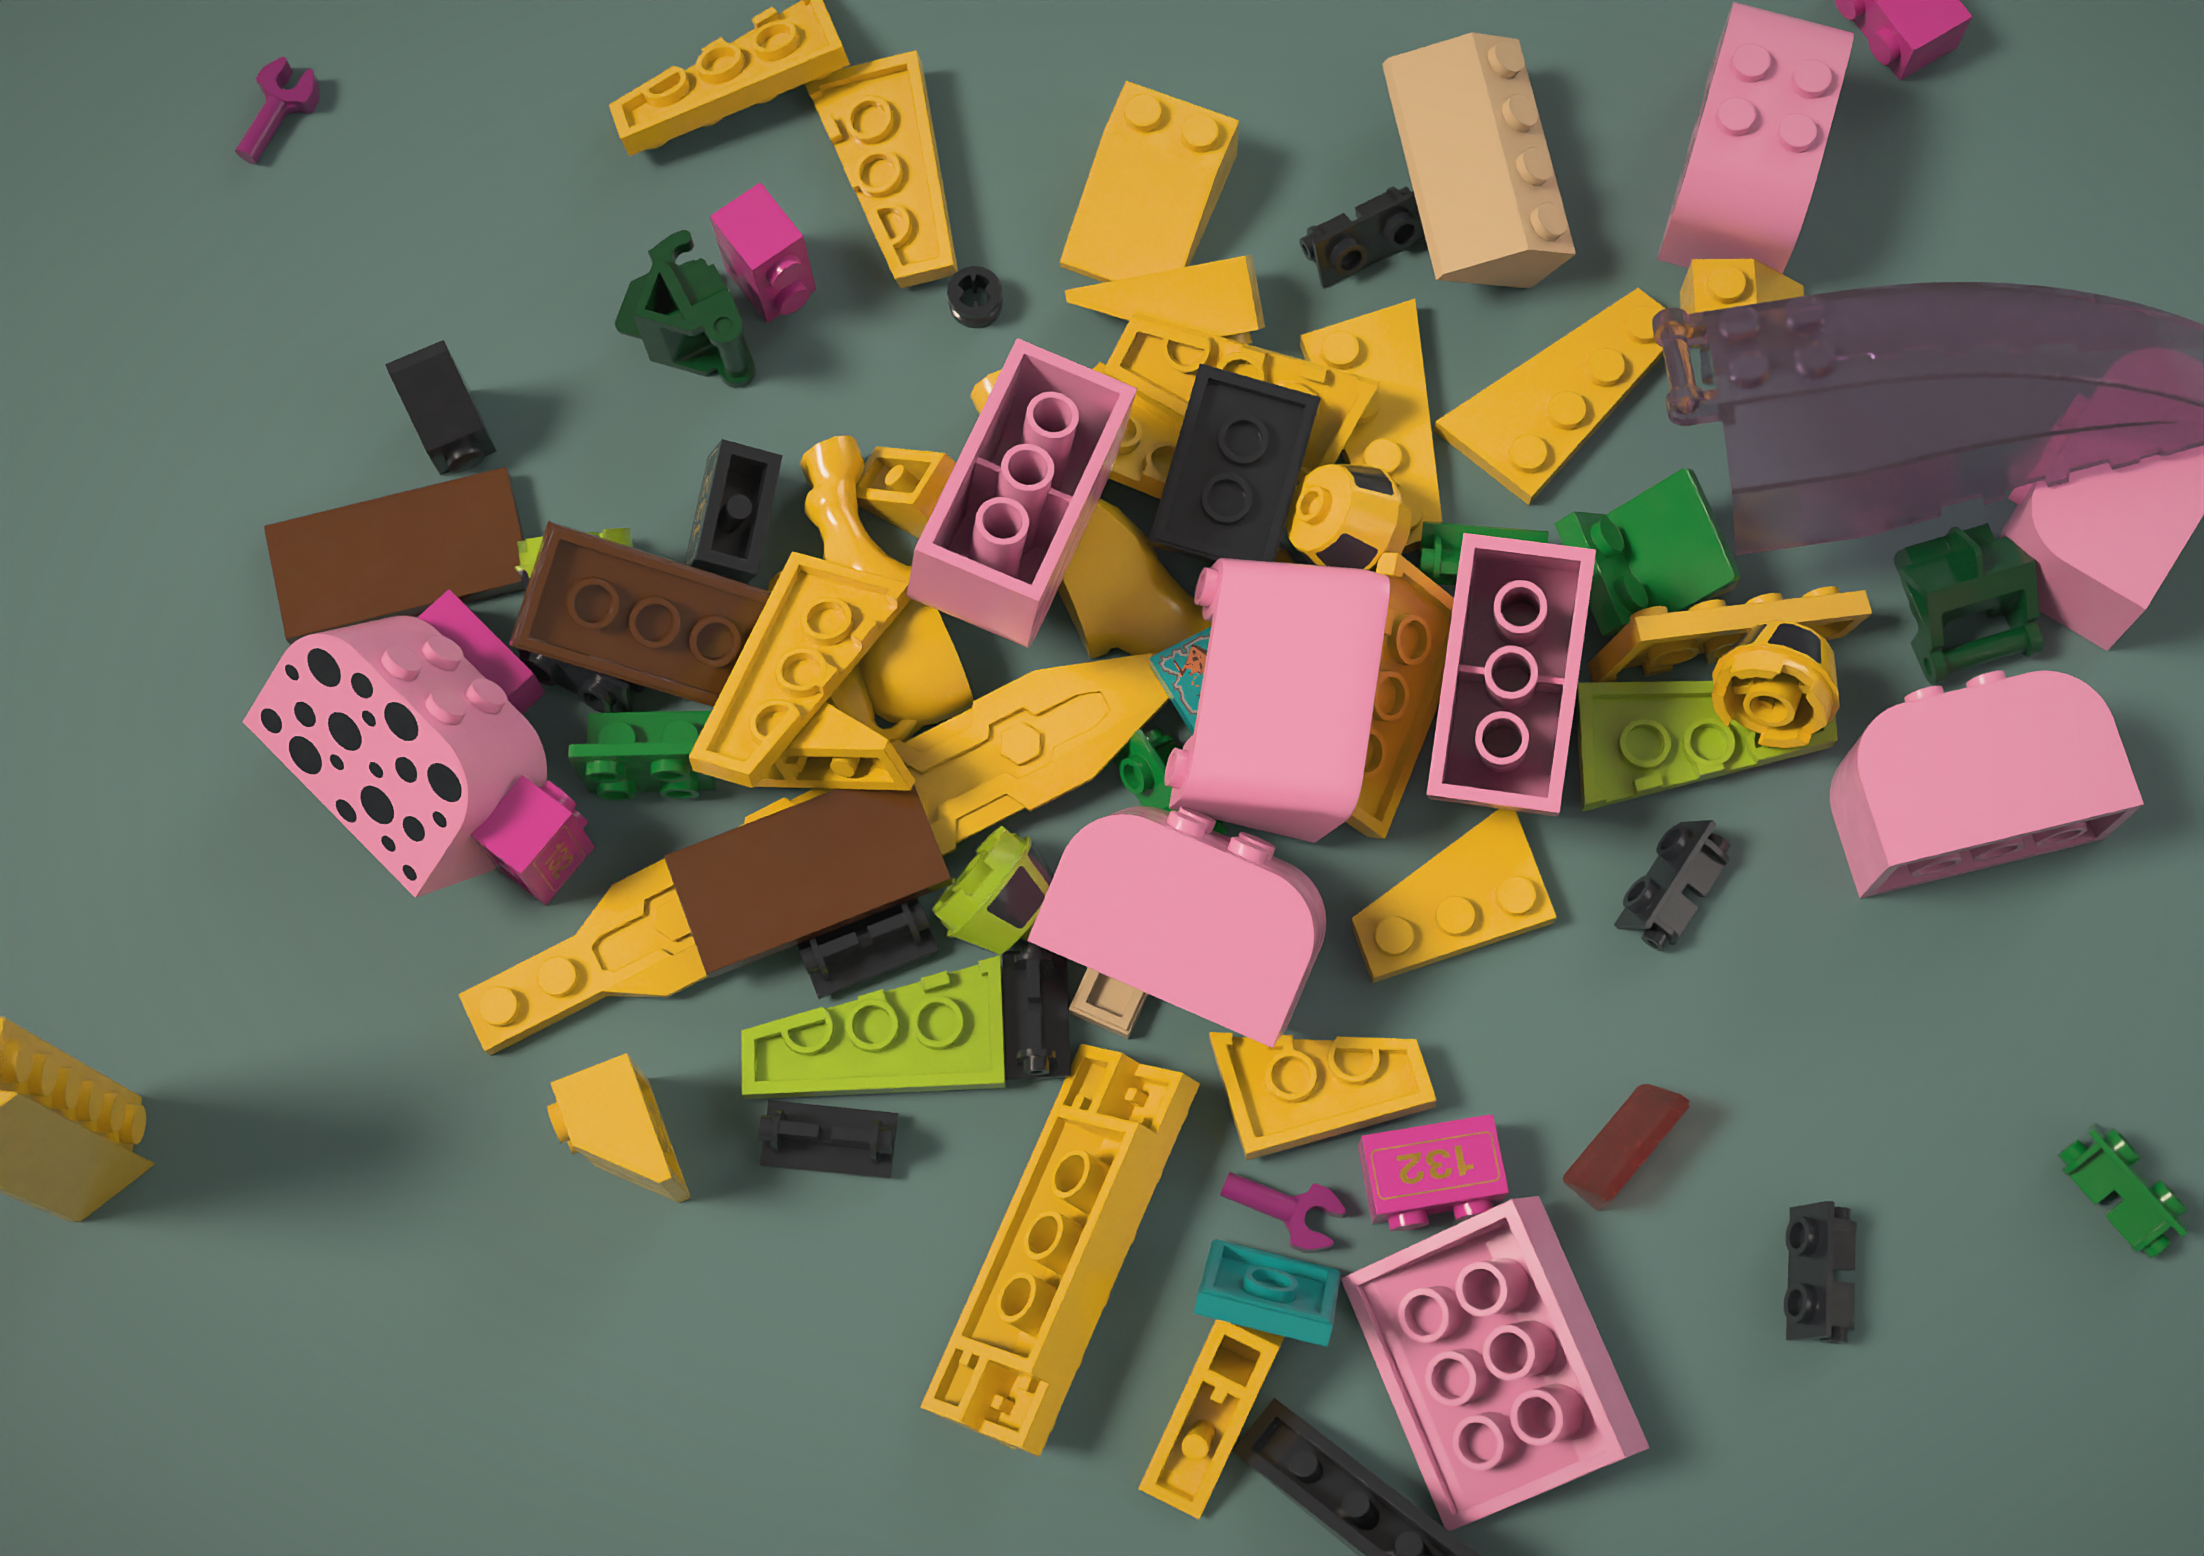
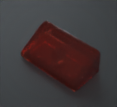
[1562,1084,1690,1211]

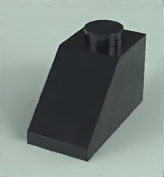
[385,340,497,475]

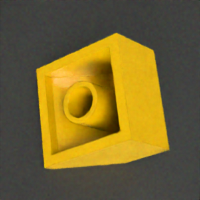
[547,1053,691,1203]

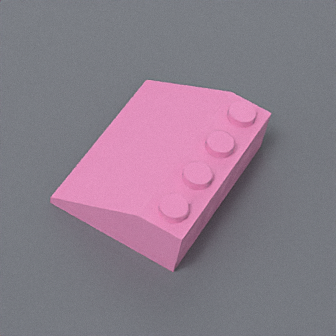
[1341,1196,1650,1532]

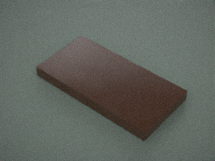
[264,467,525,645]
[510,521,772,707]
[664,762,953,979]

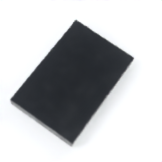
[1148,363,1321,564]

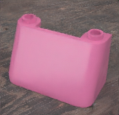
[1164,558,1390,843]

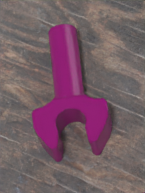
[235,56,320,164]
[1220,1172,1346,1253]

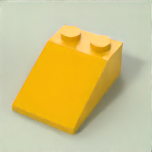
[1060,81,1239,283]

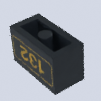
[684,439,783,584]

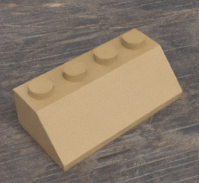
[1382,32,1576,289]

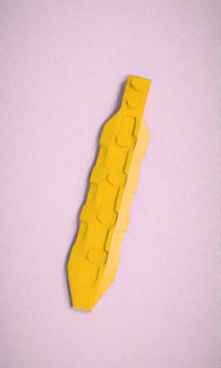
[458,653,1170,1056]

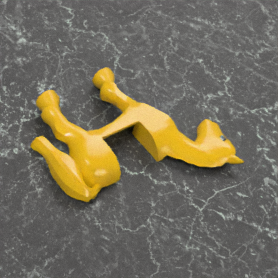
[767,369,1295,743]

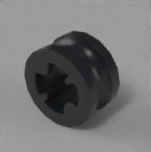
[947,266,1003,329]

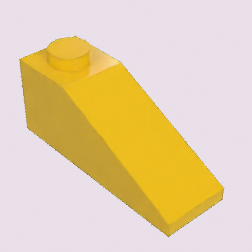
[1065,255,1265,344]
[754,702,915,791]
[1138,1319,1285,1519]

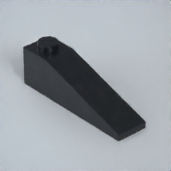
[1233,1398,1480,1556]

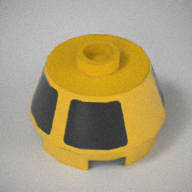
[1285,464,1412,572]
[1711,620,1840,748]

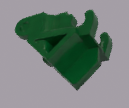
[615,230,756,388]
[1894,523,2043,685]

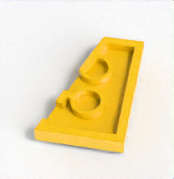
[1351,809,1557,983]
[1209,1032,1437,1161]

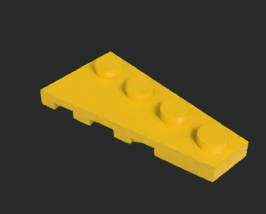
[689,551,911,788]

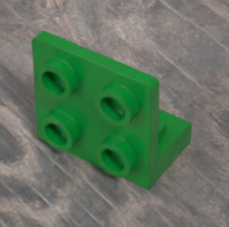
[1554,468,1740,636]
[568,710,716,801]

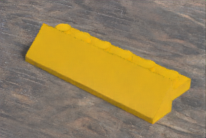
[0,1017,156,1222]
[920,1044,1200,1457]

